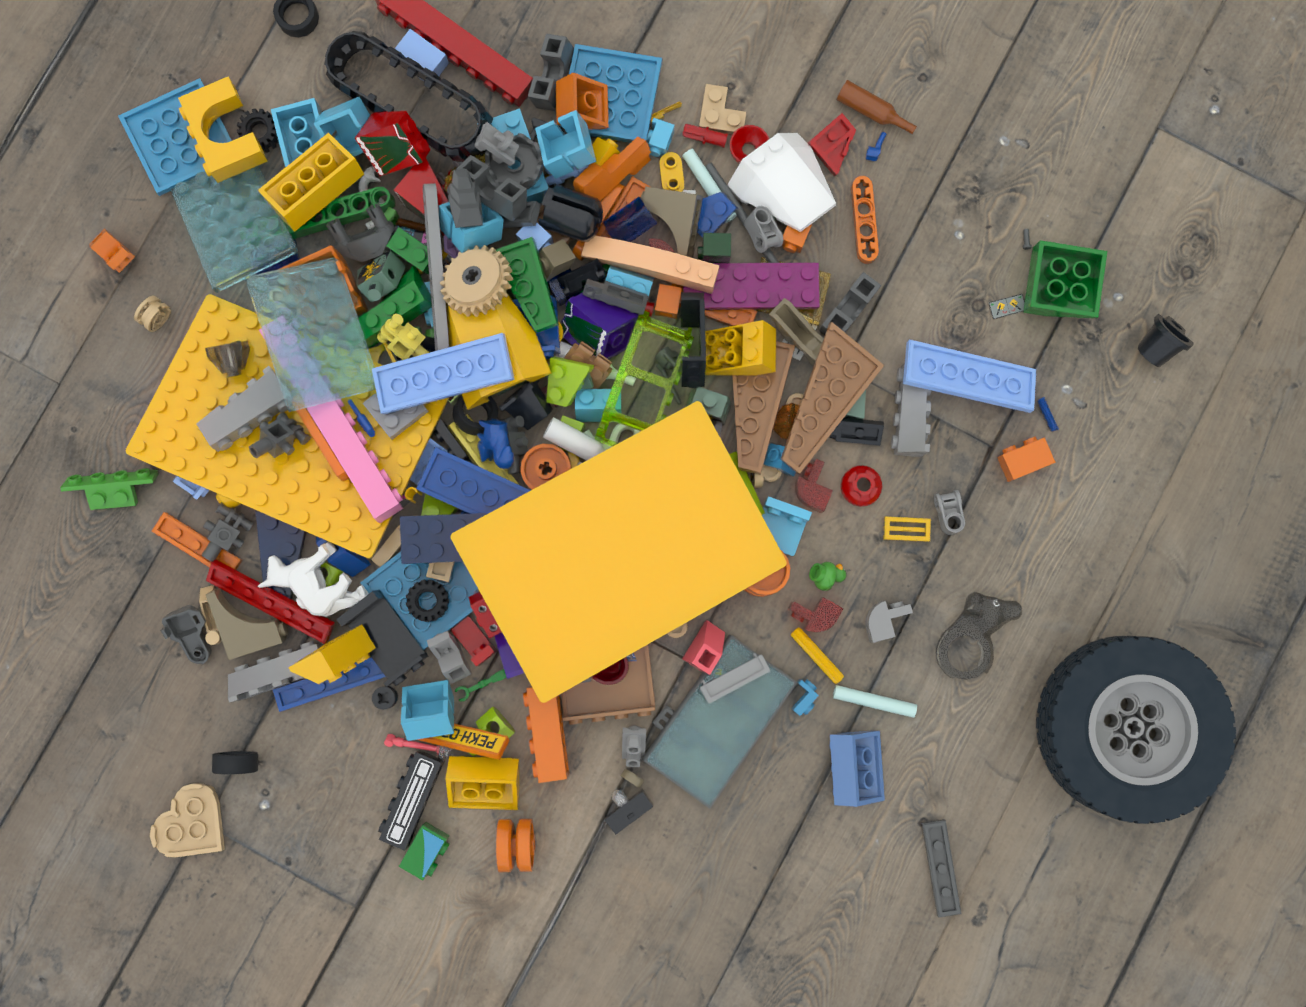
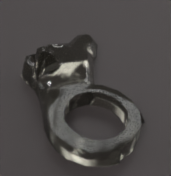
[936,592,1022,680]

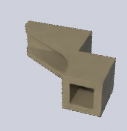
[506,239,576,300]
[769,298,824,366]

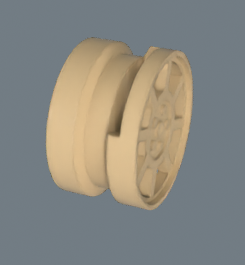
[134,296,171,332]

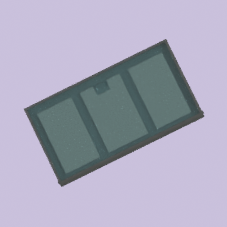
[642,634,797,809]

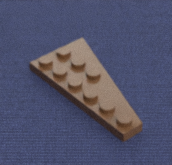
[780,322,884,474]
[732,341,795,475]

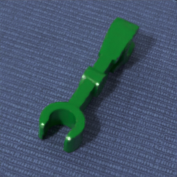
[455,669,507,702]

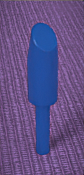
[348,399,375,437]

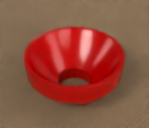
[730,125,769,164]
[841,465,882,507]

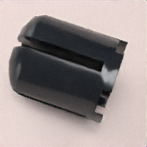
[538,184,603,242]

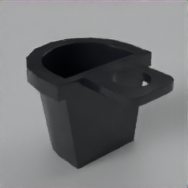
[1138,313,1194,367]
[499,379,553,430]

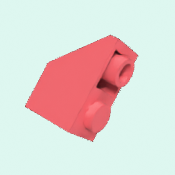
[682,620,725,675]

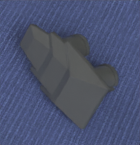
[447,169,483,228]

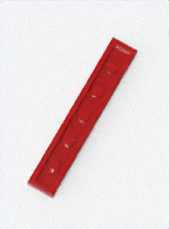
[206,560,335,644]

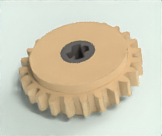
[440,245,513,317]

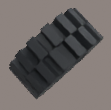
[237,108,279,153]
[405,579,449,622]

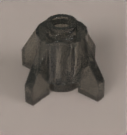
[205,341,250,377]

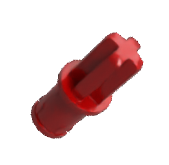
[682,124,728,148]

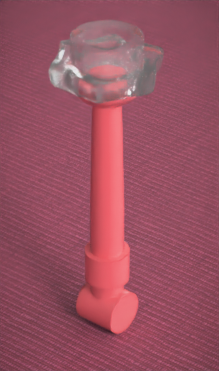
[384,734,452,761]

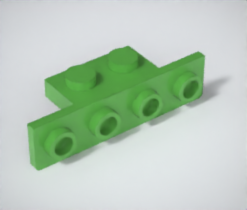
[60,468,159,510]

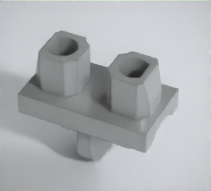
[475,122,519,166]
[622,725,646,767]

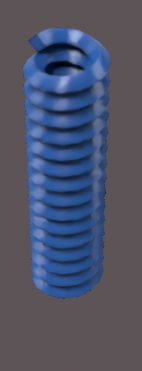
[1037,397,1059,431]

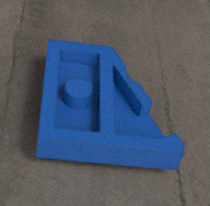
[697,192,738,238]

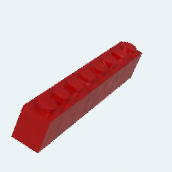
[375,0,533,107]

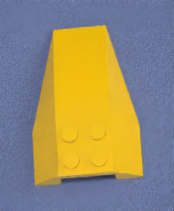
[444,272,552,410]

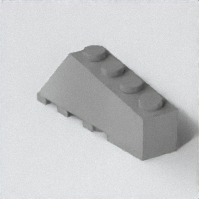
[891,363,932,457]
[196,366,294,452]
[228,641,323,703]

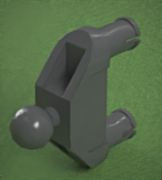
[326,203,395,262]

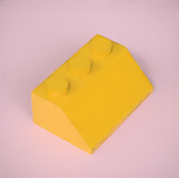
[288,624,376,684]
[445,756,520,810]

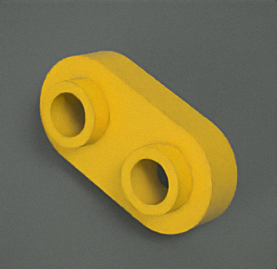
[659,152,684,192]

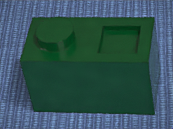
[698,233,731,263]

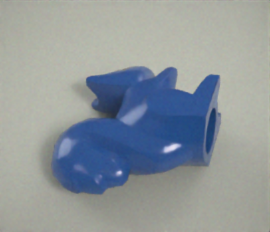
[477,419,514,469]

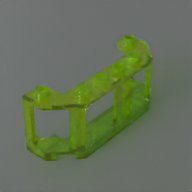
[595,311,694,447]

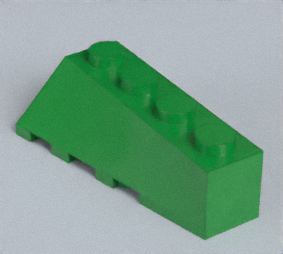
[341,265,432,352]

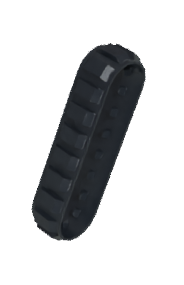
[324,31,493,162]

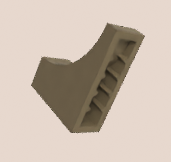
[641,186,703,258]
[206,588,288,660]

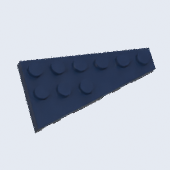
[255,510,306,599]

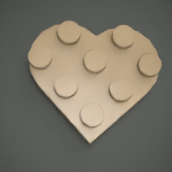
[150,783,225,857]

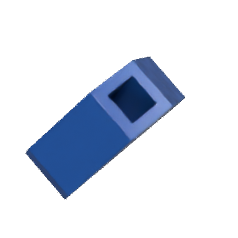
[316,536,371,577]

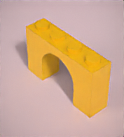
[178,76,268,183]

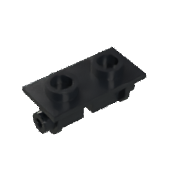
[557,259,607,297]

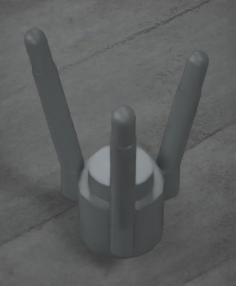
[655,346,682,405]

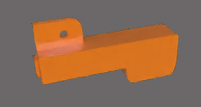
[573,136,651,201]

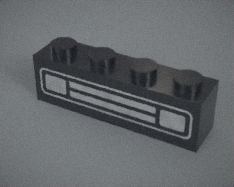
[378,750,445,851]

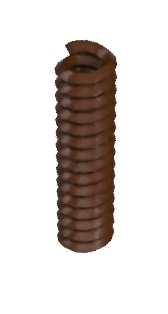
[395,218,426,233]

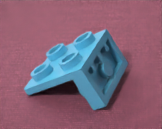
[762,496,812,556]

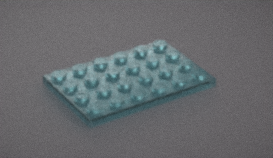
[170,165,299,293]
[245,257,376,412]

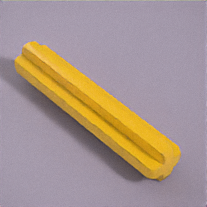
[791,627,844,684]

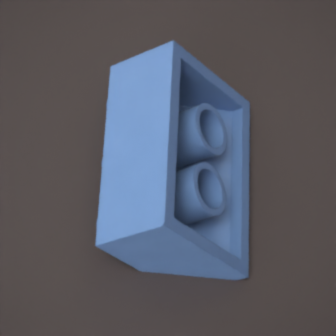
[830,731,885,807]

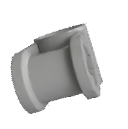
[744,206,783,253]
[934,490,965,535]

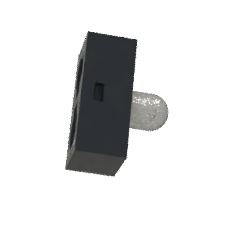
[605,789,653,835]

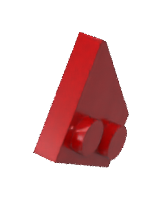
[808,113,856,176]

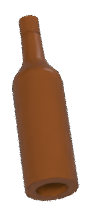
[836,80,917,134]

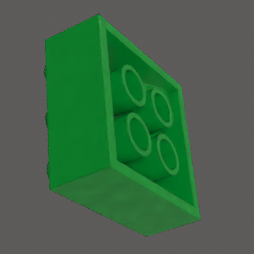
[1023,240,1108,319]

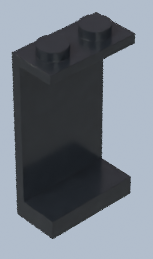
[680,292,706,388]
[336,590,429,687]

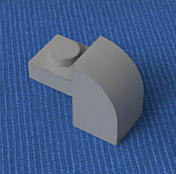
[865,601,913,643]
[427,631,471,684]

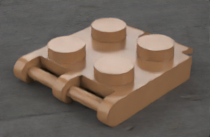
[564,341,612,389]

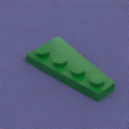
[496,237,559,333]

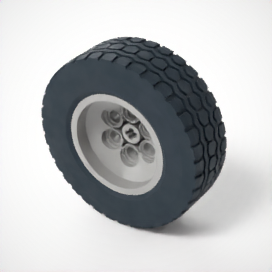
[1036,636,1236,824]

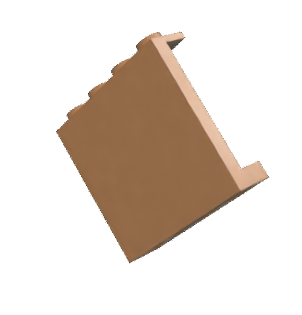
[561,645,656,725]

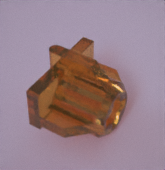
[773,403,800,439]

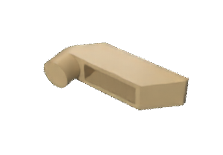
[372,515,419,567]
[199,585,222,645]

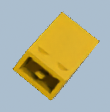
[705,320,776,376]

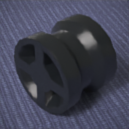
[372,686,398,710]

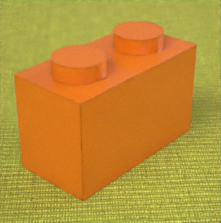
[997,436,1056,482]

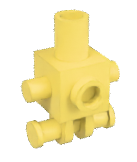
[377,314,430,360]

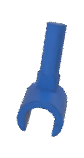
[866,132,887,161]

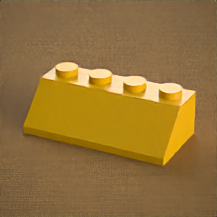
[258,132,364,232]

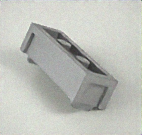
[699,653,771,704]

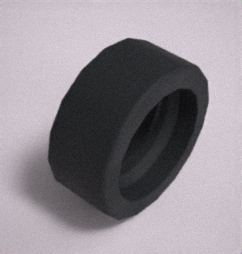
[273,0,319,38]
[452,394,499,436]
[212,751,258,774]

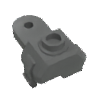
[160,605,211,664]

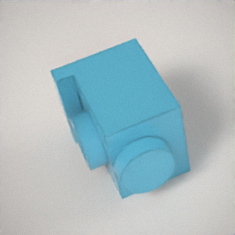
[647,118,675,157]

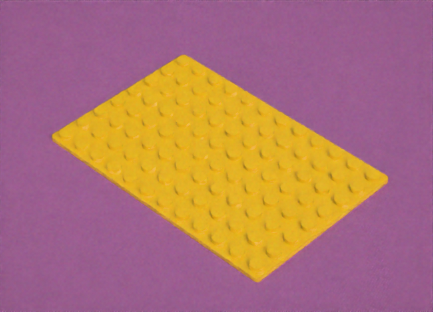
[126,294,449,559]
[451,401,787,703]

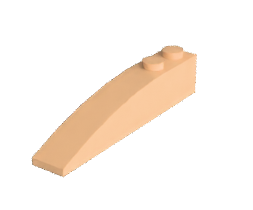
[581,236,719,294]

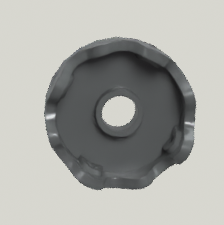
[485,133,543,190]

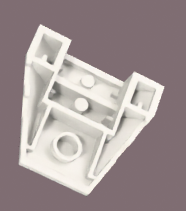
[727,133,836,232]

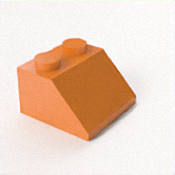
[556,72,609,130]

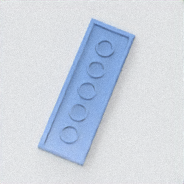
[372,333,515,414]
[903,339,1036,413]

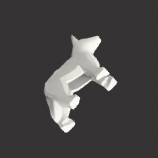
[258,542,369,617]

